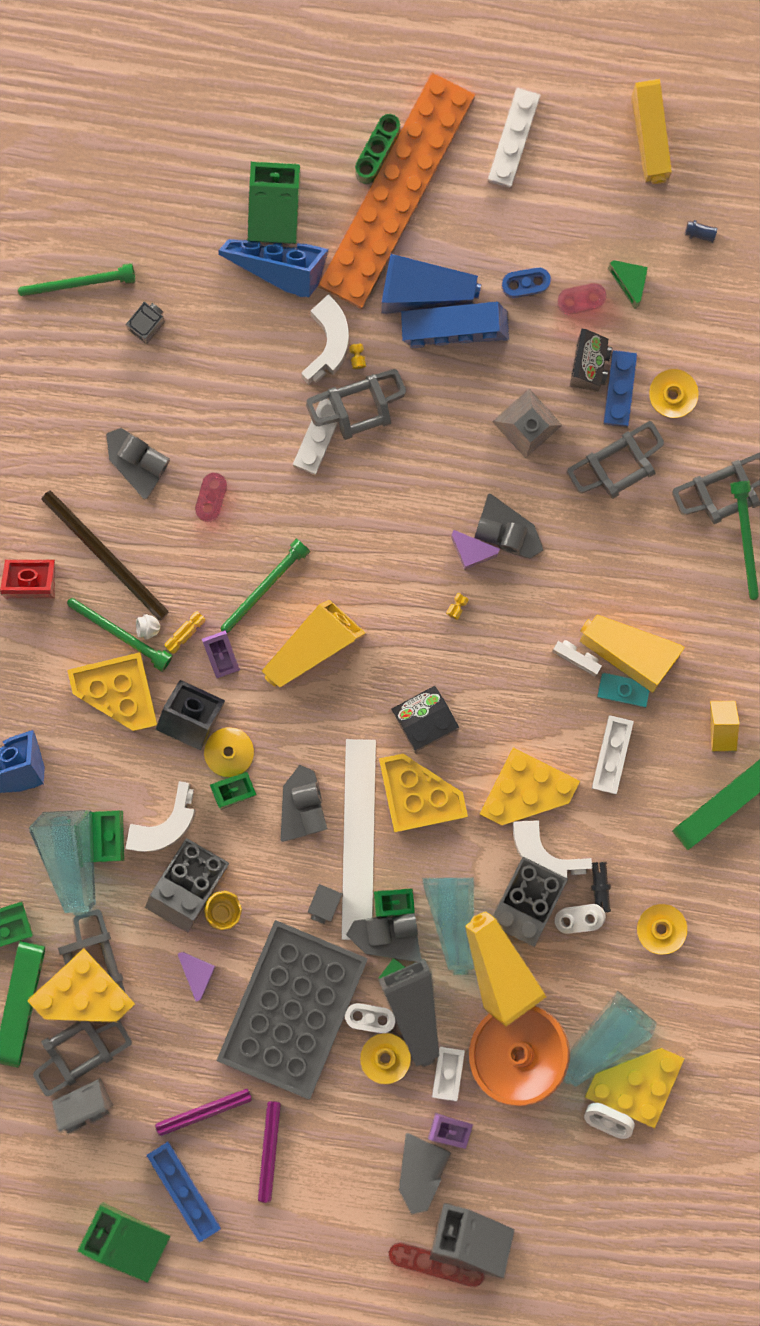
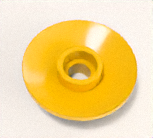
[649,369,699,418]
[204,727,254,777]
[637,904,687,954]
[360,1033,411,1084]

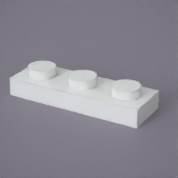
[293,399,338,475]
[591,715,634,795]

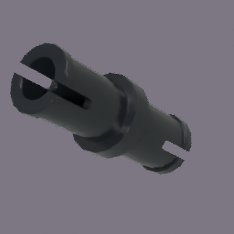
[591,861,611,913]

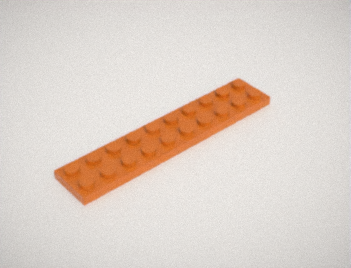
[319,72,475,309]

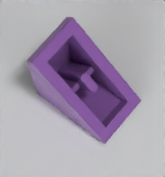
[451,530,500,570]
[202,631,240,679]
[178,952,216,1001]
[428,1113,473,1149]

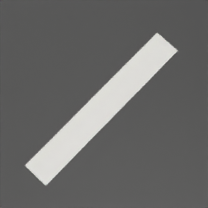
[342,739,376,940]

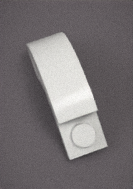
[301,294,349,385]
[126,781,196,852]
[512,821,592,878]

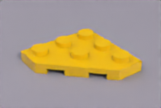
[67,652,157,731]
[479,747,580,826]
[379,754,468,833]
[27,948,136,1022]
[585,1048,685,1128]

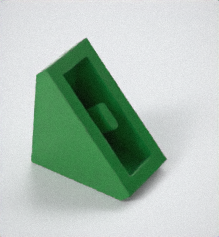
[608,260,648,309]
[210,772,257,810]
[374,888,415,917]

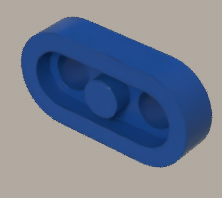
[502,267,551,298]

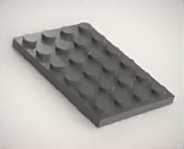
[216,920,368,1100]

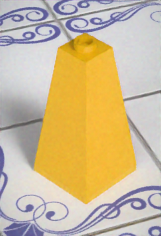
[262,600,366,688]
[465,911,546,1026]

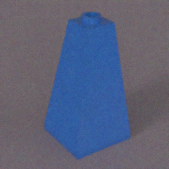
[381,254,481,314]

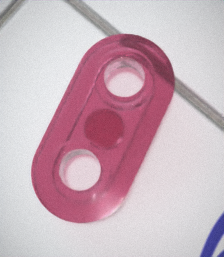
[557,283,606,315]
[195,472,227,522]

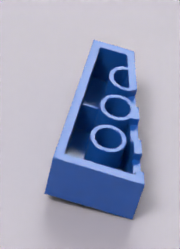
[401,301,509,348]

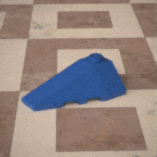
[218,239,328,297]
[0,730,45,793]

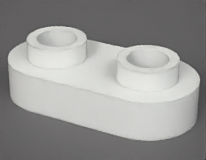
[555,904,606,934]
[345,1003,395,1033]
[584,1103,635,1139]

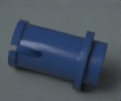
[685,220,717,243]

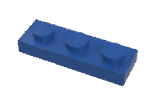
[603,350,637,427]

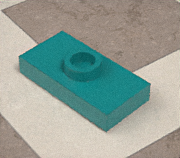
[597,672,650,708]

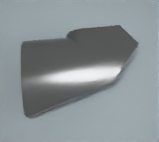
[106,428,170,499]
[474,493,543,559]
[280,765,328,842]
[346,914,422,962]
[399,1133,451,1215]

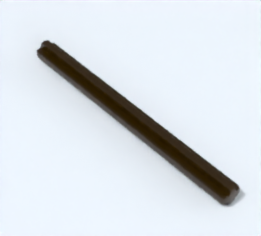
[41,490,169,620]

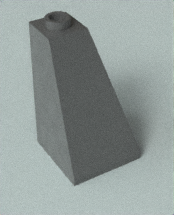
[493,389,562,458]
[378,959,440,1067]

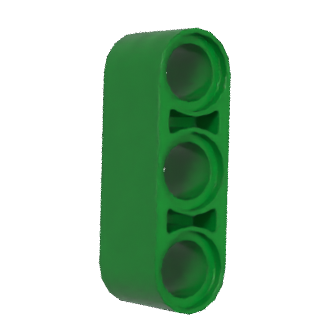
[355,114,400,184]

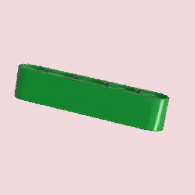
[672,759,760,851]
[0,941,45,1068]

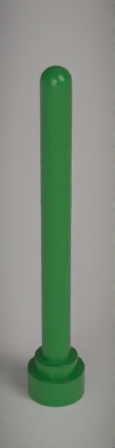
[18,263,136,296]
[730,481,759,600]
[221,538,311,633]
[67,598,173,672]

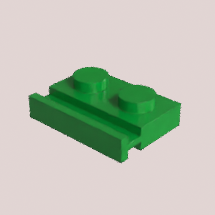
[86,810,124,862]
[0,901,34,947]

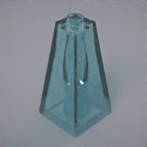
[29,810,96,916]
[422,878,474,975]
[563,991,657,1087]

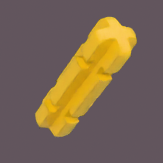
[164,612,206,654]

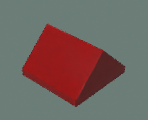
[0,560,55,598]

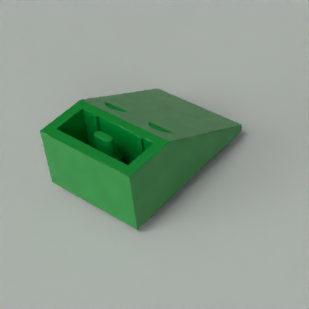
[247,161,301,244]
[77,1202,171,1283]

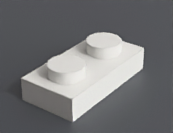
[552,640,602,676]
[432,1046,465,1101]

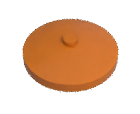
[469,1006,570,1106]

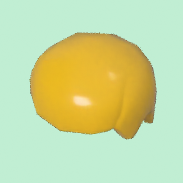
[204,891,242,931]

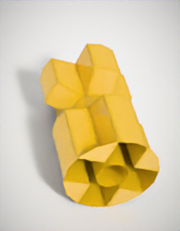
[349,343,366,369]
[446,593,469,620]

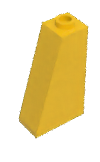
[631,79,672,184]
[579,615,685,693]

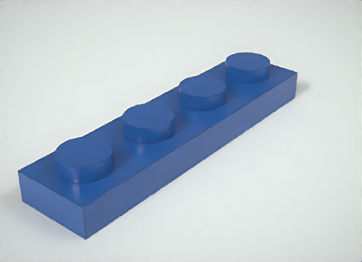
[146,1141,221,1243]

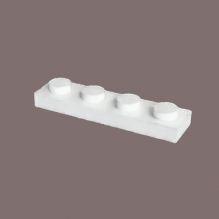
[488,88,540,188]

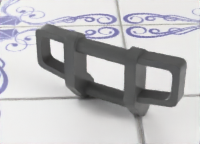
[306,369,406,440]
[567,421,664,499]
[672,452,760,525]
[58,909,125,992]
[33,1021,132,1096]

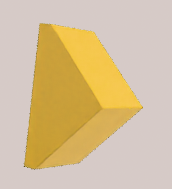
[710,701,739,752]

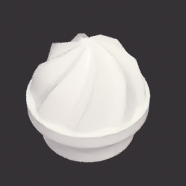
[136,615,160,640]

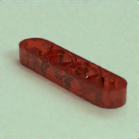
[388,1242,485,1287]

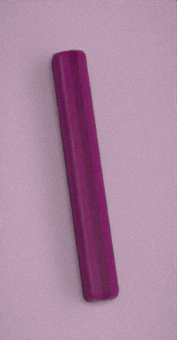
[155,1089,252,1136]
[258,1101,281,1203]

